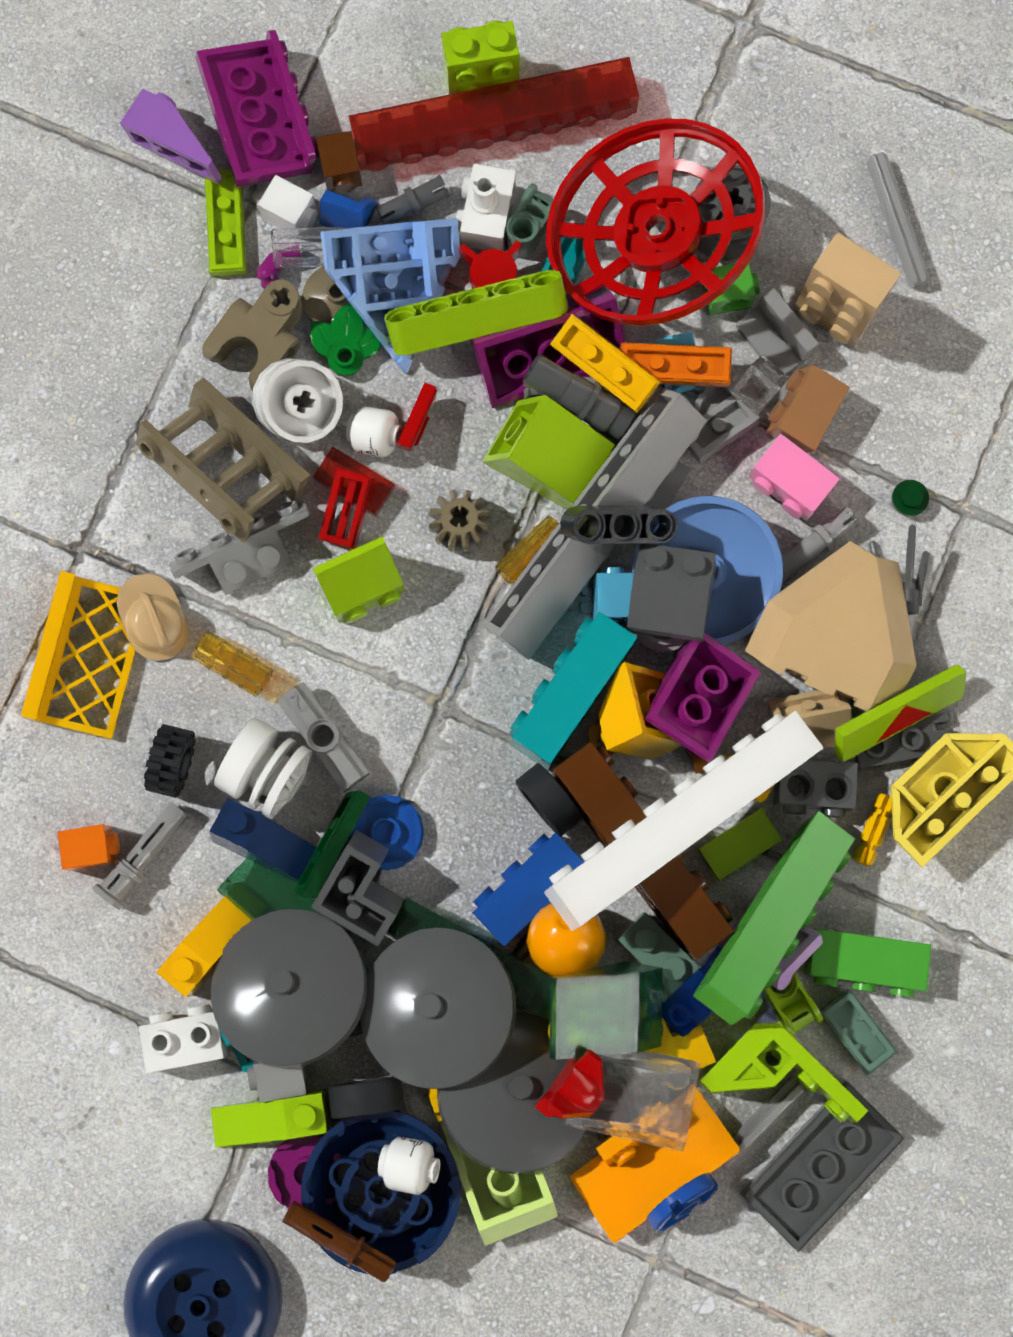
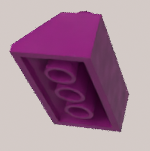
[470,286,625,408]

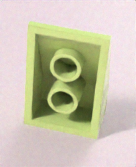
[441,1122,558,1246]

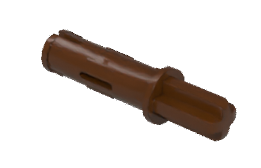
[282,1201,396,1282]

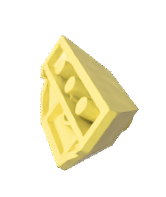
[890,733,1013,867]

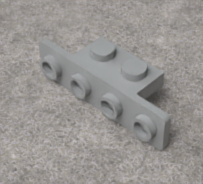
[170,500,311,595]

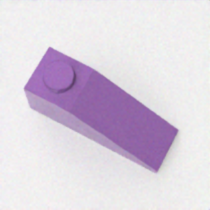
[120,89,223,184]

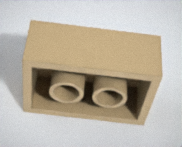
[794,232,901,347]

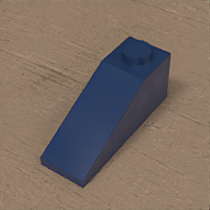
[209,798,316,883]

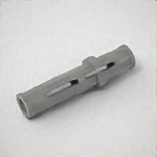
[782,507,860,584]

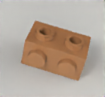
[766,364,850,453]

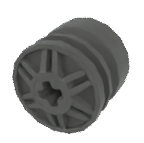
[696,165,771,261]

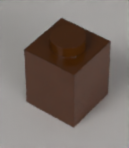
[316,130,363,193]

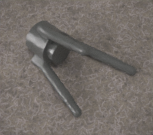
[869,524,929,615]

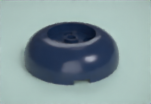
[301,1110,460,1274]
[123,1219,283,1337]

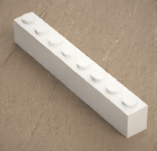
[544,711,823,931]

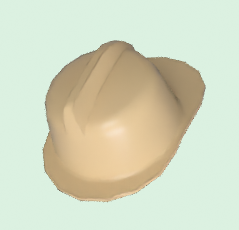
[117,573,188,661]

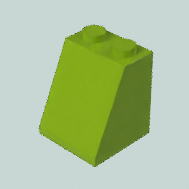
[482,395,615,508]

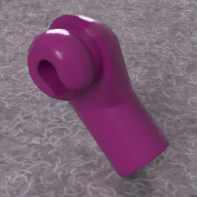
[257,245,303,289]

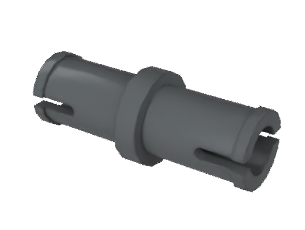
[375,175,450,225]

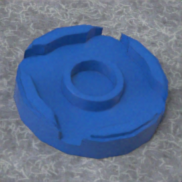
[349,794,424,871]
[646,1172,718,1231]

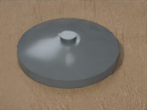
[211,909,367,1068]
[360,928,516,1089]
[437,1012,591,1174]

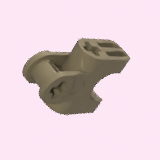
[202,280,304,391]

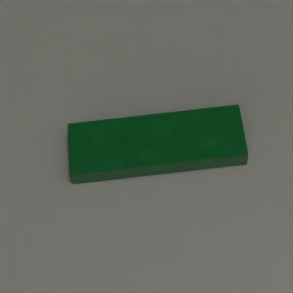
[294,790,370,899]

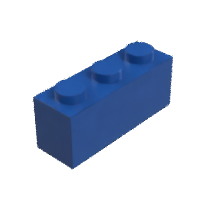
[472,832,584,946]

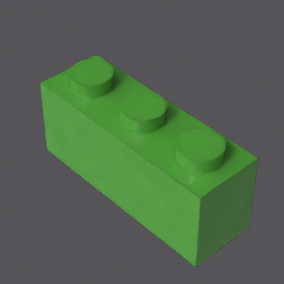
[804,928,931,997]

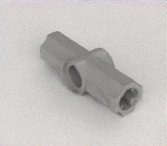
[277,682,371,793]

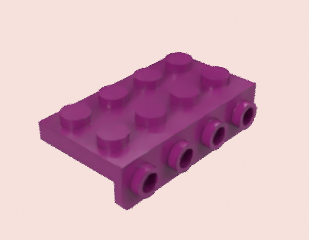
[196,30,319,187]

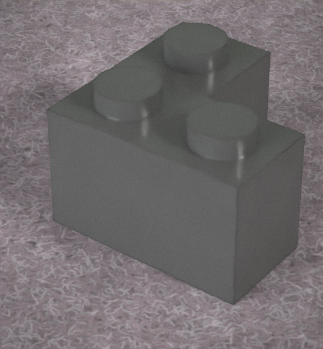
[311,830,404,946]

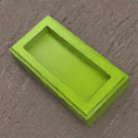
[697,808,783,881]

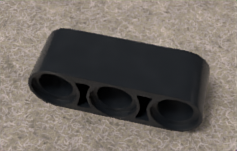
[560,506,678,544]

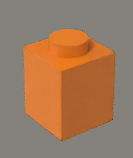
[57,824,120,871]

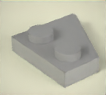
[687,382,760,464]

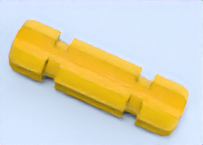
[853,793,892,867]

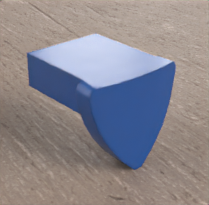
[319,189,378,230]

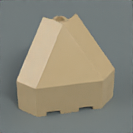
[745,541,917,711]

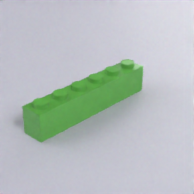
[693,810,855,1025]

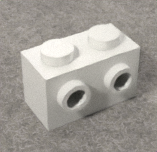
[139,1004,230,1073]

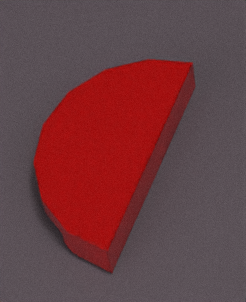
[397,382,437,452]

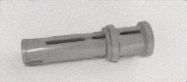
[92,802,189,910]

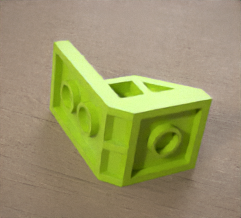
[700,1023,868,1123]

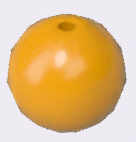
[526,902,607,979]

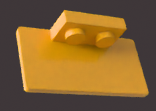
[570,1087,740,1243]

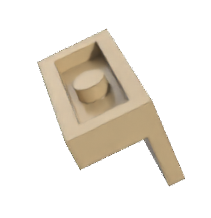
[767,690,852,749]

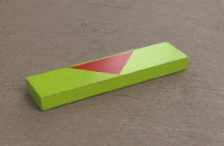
[835,664,966,762]

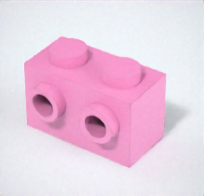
[749,434,840,521]

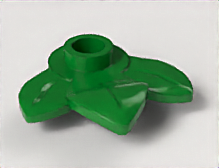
[310,304,382,377]

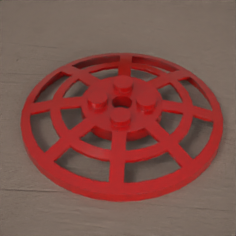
[546,118,765,326]

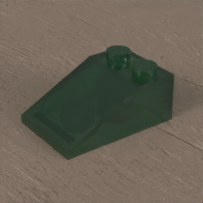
[549,961,664,1060]

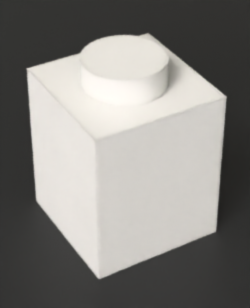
[257,175,318,239]

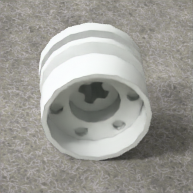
[214,717,312,819]

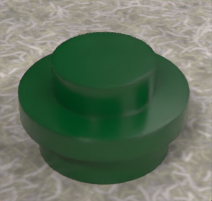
[891,480,929,517]

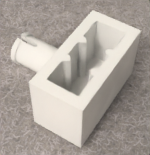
[456,163,516,251]

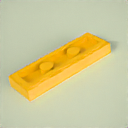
[550,314,662,413]

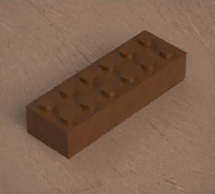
[552,742,734,960]

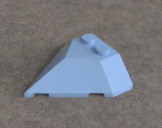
[321,218,461,374]

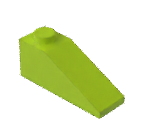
[210,1089,332,1147]

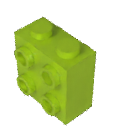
[441,20,520,102]

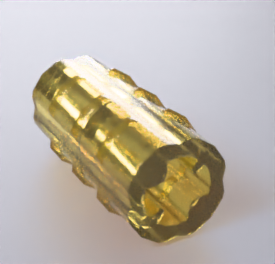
[495,515,559,586]
[191,631,273,697]

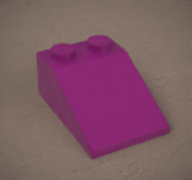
[645,633,761,763]

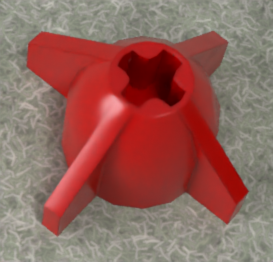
[459,240,522,289]
[535,1049,605,1119]

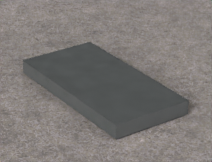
[740,1081,904,1252]

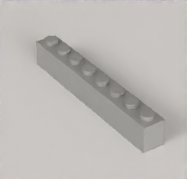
[482,388,707,660]

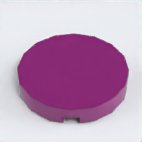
[267,1134,342,1209]

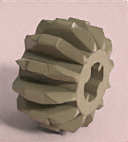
[429,489,491,552]

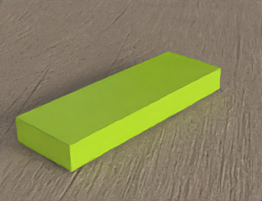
[205,168,247,277]

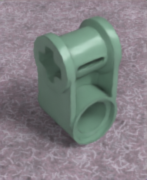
[505,183,553,258]

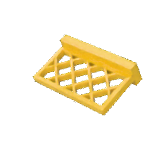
[21,570,136,740]

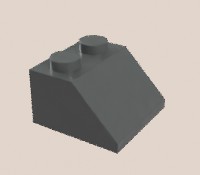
[627,543,716,642]

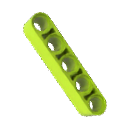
[384,270,569,355]

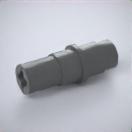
[523,354,635,439]

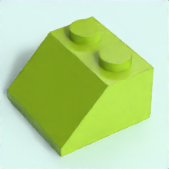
[313,536,406,623]

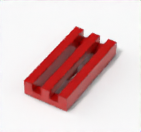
[318,467,375,549]

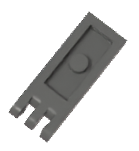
[854,714,954,770]

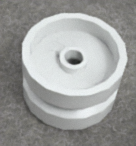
[252,358,343,443]

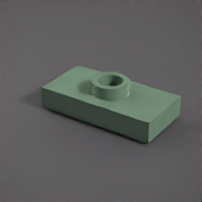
[819,988,898,1076]

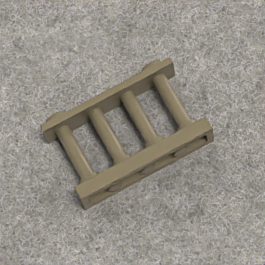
[136,378,311,543]

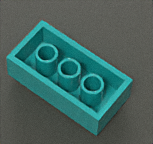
[510,611,638,771]

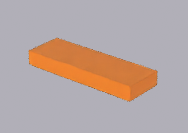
[620,343,732,387]

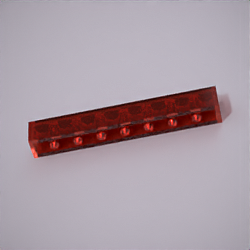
[349,57,639,171]

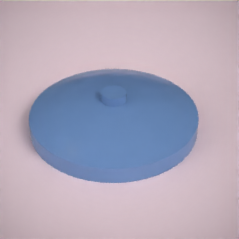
[632,496,783,645]

